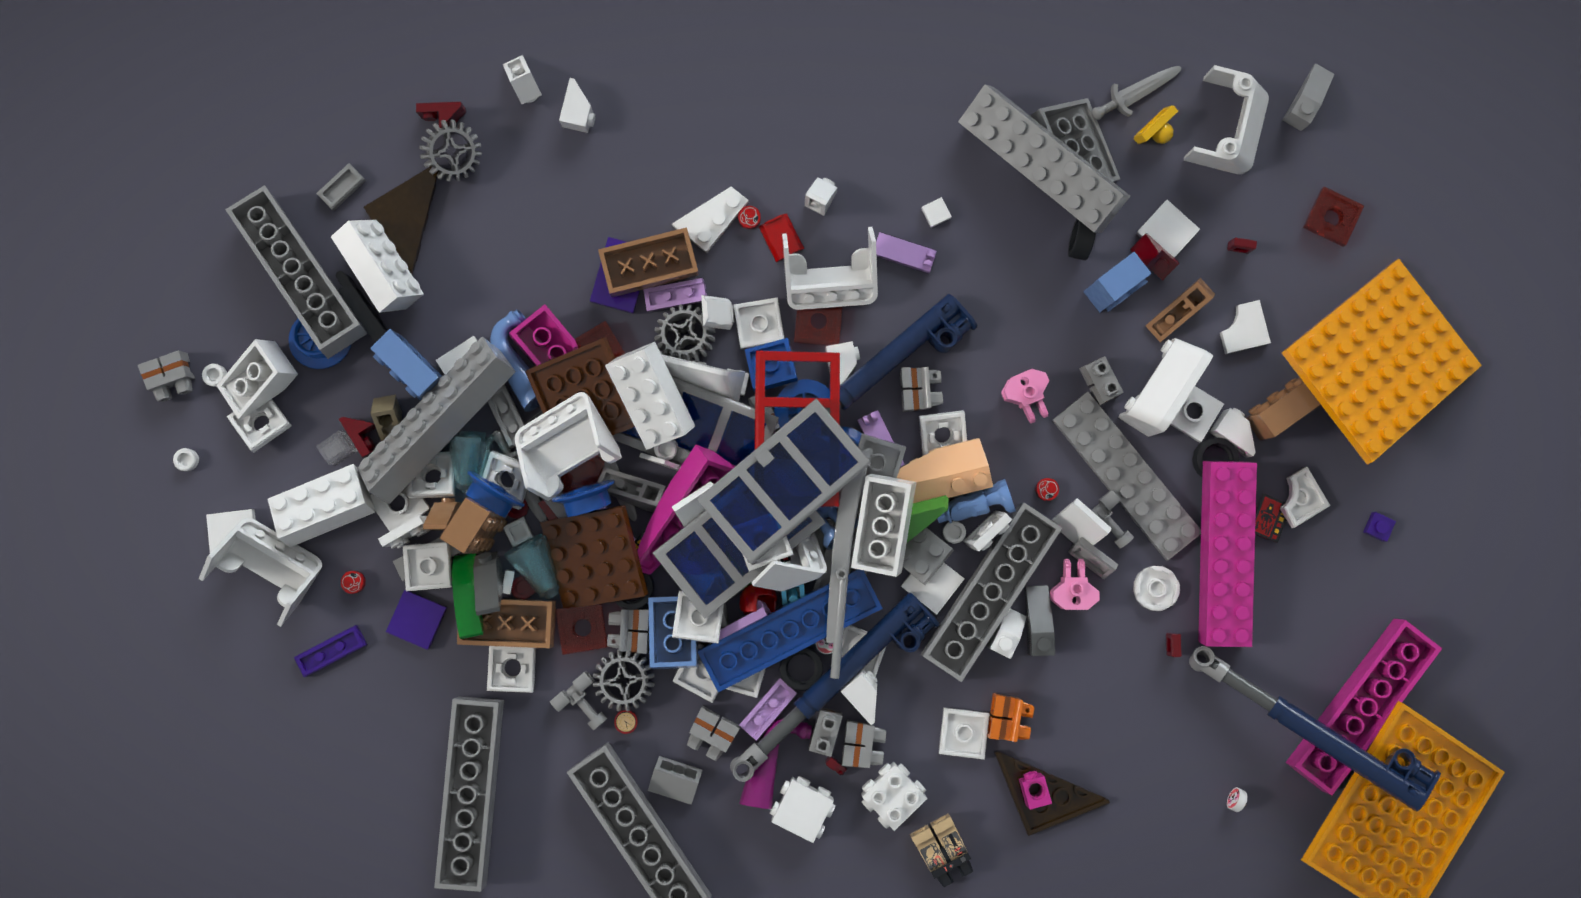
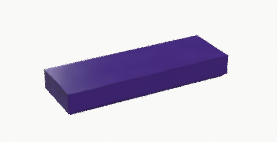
[294,625,367,677]

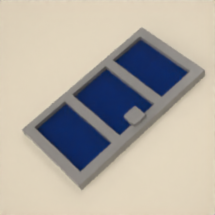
[613,376,779,492]
[697,398,871,565]
[653,459,826,619]

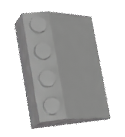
[1030,98,1120,182]

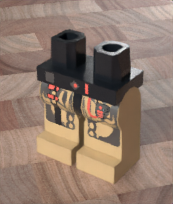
[910,813,973,887]

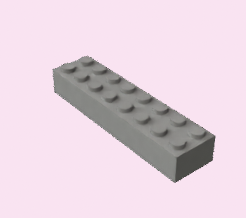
[958,84,1130,233]
[225,185,367,359]
[357,337,516,504]
[920,502,1062,682]
[434,696,504,892]
[567,742,712,898]

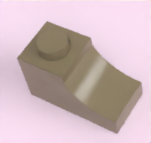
[371,394,403,441]

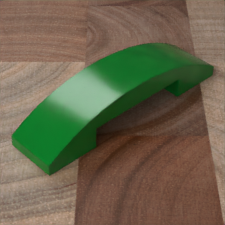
[452,553,484,639]

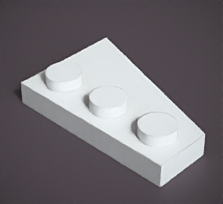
[672,187,749,253]

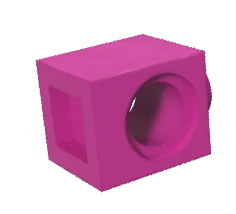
[1019,771,1052,810]

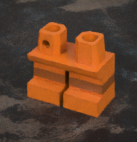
[987,693,1034,742]

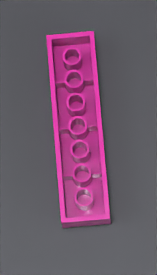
[1198,461,1257,647]
[1285,619,1442,796]

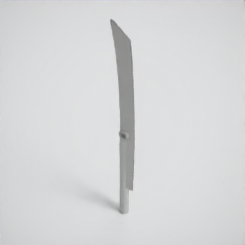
[826,448,872,679]

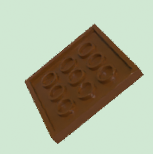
[525,337,635,436]
[540,505,648,610]

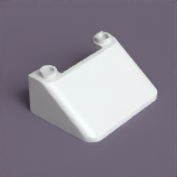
[660,351,745,409]
[515,392,622,501]

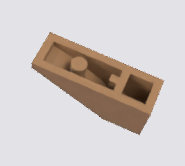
[1145,278,1215,342]
[423,498,462,530]

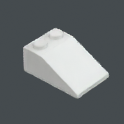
[217,339,298,419]

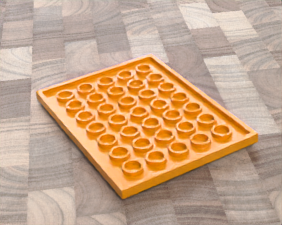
[1281,259,1482,464]
[1301,701,1505,898]

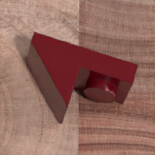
[416,102,466,128]
[1130,233,1179,281]
[339,417,376,458]

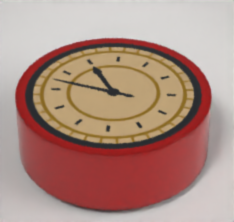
[614,710,638,734]

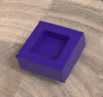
[1363,512,1396,542]

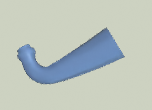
[490,309,540,412]

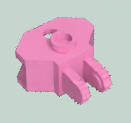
[1001,369,1049,423]
[1049,559,1100,610]

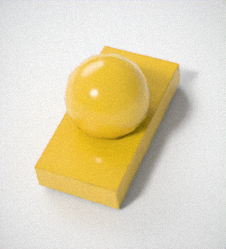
[1133,105,1178,144]

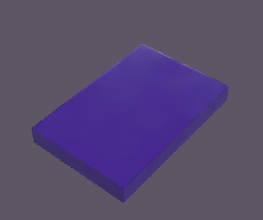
[590,237,640,314]

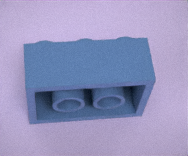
[1083,252,1152,313]
[370,329,442,400]
[648,596,698,669]

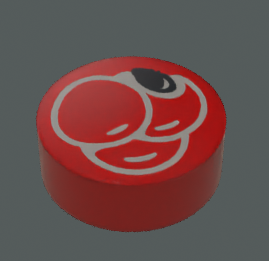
[738,206,761,229]
[1035,478,1059,501]
[341,571,366,594]

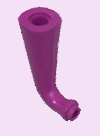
[739,718,812,809]

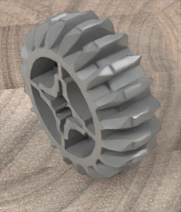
[419,119,482,182]
[654,304,715,362]
[593,649,655,711]

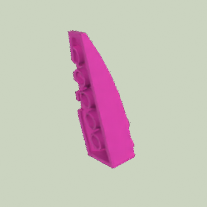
[509,304,578,366]
[637,445,738,575]

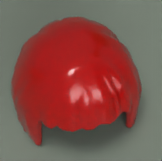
[739,584,777,615]

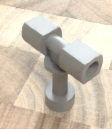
[1091,490,1134,548]
[550,671,607,730]

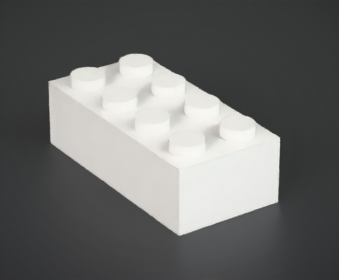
[331,220,424,313]
[605,342,695,450]
[268,464,375,547]
[851,474,916,577]

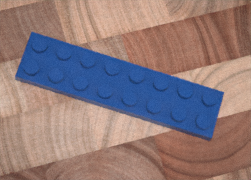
[697,569,883,692]

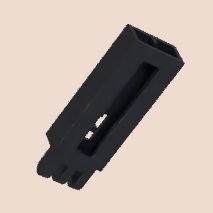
[336,271,388,343]

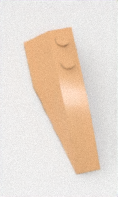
[897,438,993,503]

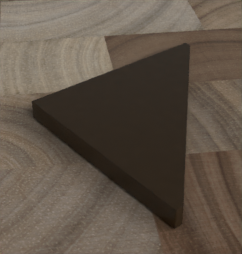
[364,162,441,276]
[994,751,1110,836]

